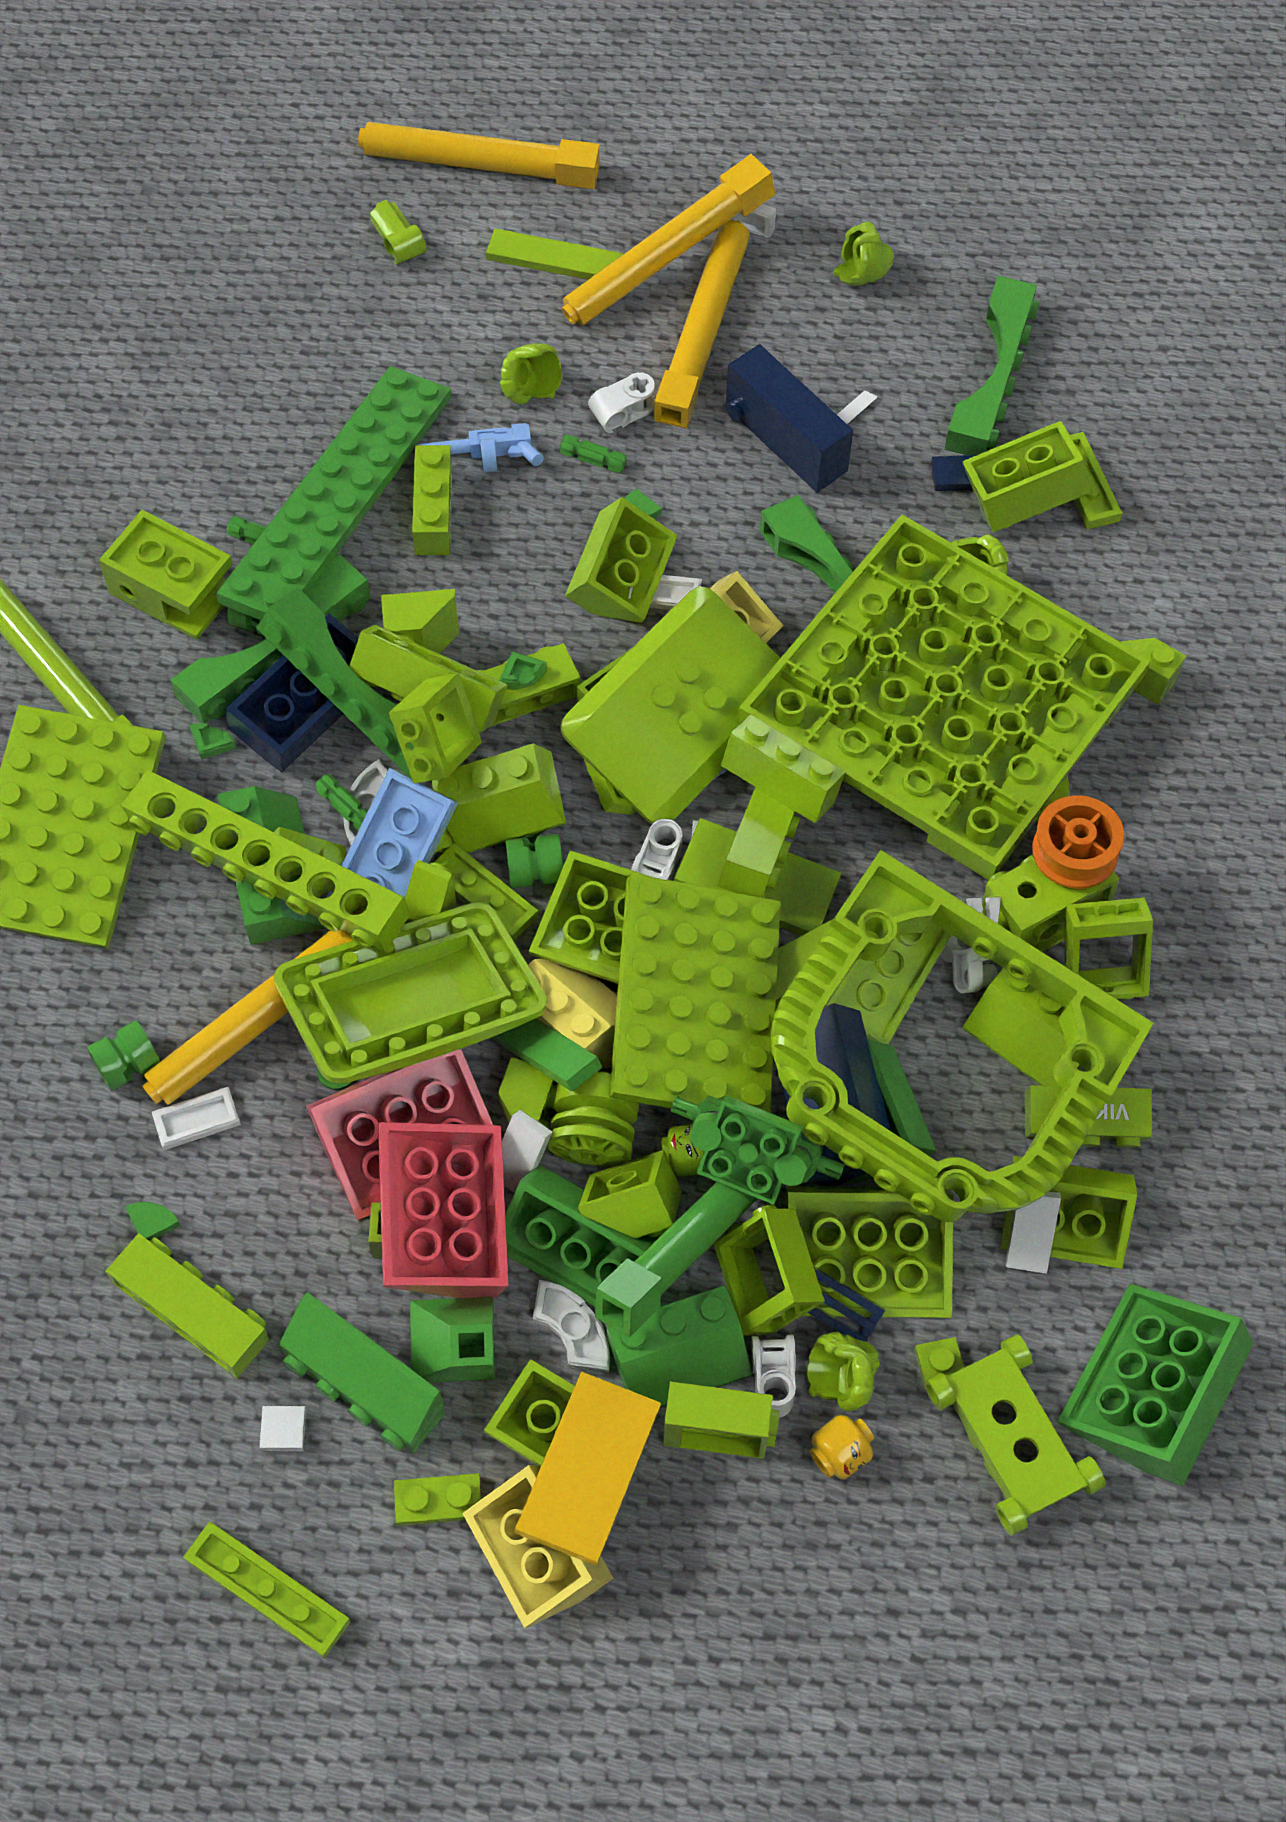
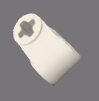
[588,373,655,433]
[631,819,682,881]
[751,1335,796,1418]

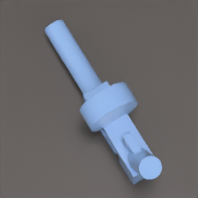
[417,423,544,473]

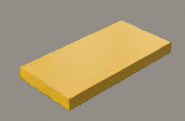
[515,1371,661,1566]

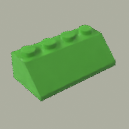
[217,786,326,945]
[505,1165,661,1307]
[279,1292,445,1454]

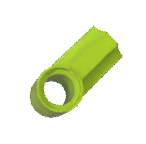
[370,200,427,265]

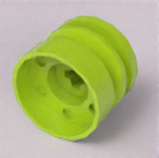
[548,1071,640,1167]

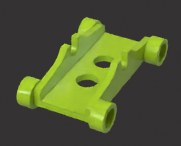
[924,1334,1106,1536]

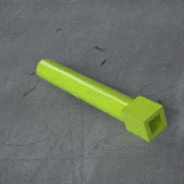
[0,578,133,726]

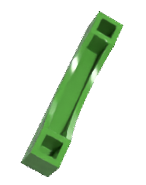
[944,276,1040,455]
[759,495,854,593]
[171,554,370,723]
[257,587,414,778]

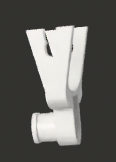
[940,897,1001,993]

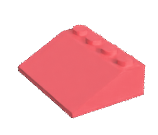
[306,1049,493,1220]
[378,1122,509,1298]

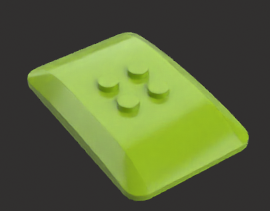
[560,587,780,824]
[274,902,547,1084]

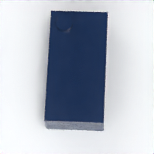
[725,344,853,493]
[226,613,370,773]
[782,1003,891,1186]

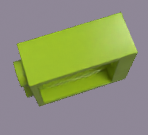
[389,673,482,784]
[1064,897,1153,999]
[714,1205,825,1336]
[663,1381,780,1459]

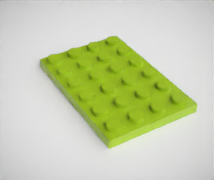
[0,704,166,949]
[609,873,781,1113]

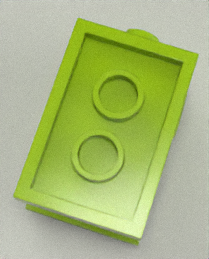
[99,509,233,640]
[982,855,1119,952]

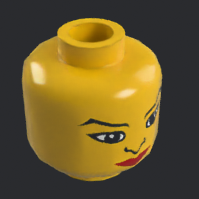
[809,1415,875,1480]

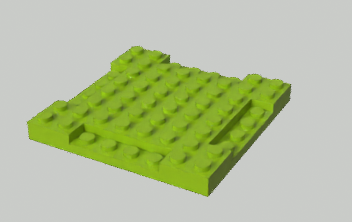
[737,514,1151,880]

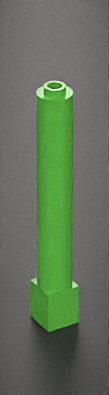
[595,1182,758,1338]

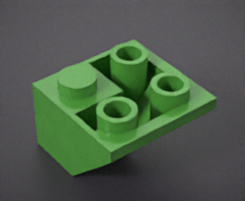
[410,1297,495,1383]

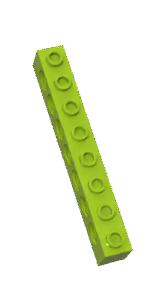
[121,769,411,952]

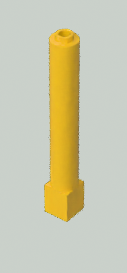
[358,122,600,189]
[561,154,776,326]
[654,220,750,429]
[142,907,366,1106]

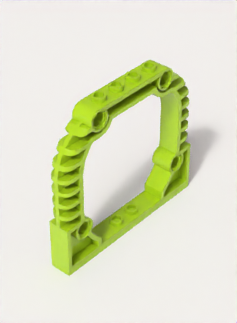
[771,850,1154,1222]

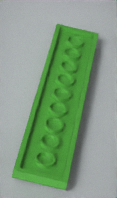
[216,366,451,620]

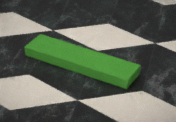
[491,1018,602,1092]

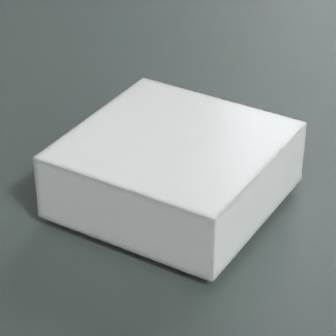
[259,1406,306,1451]

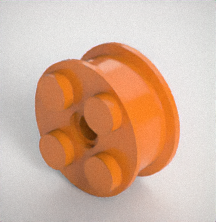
[1032,795,1124,889]

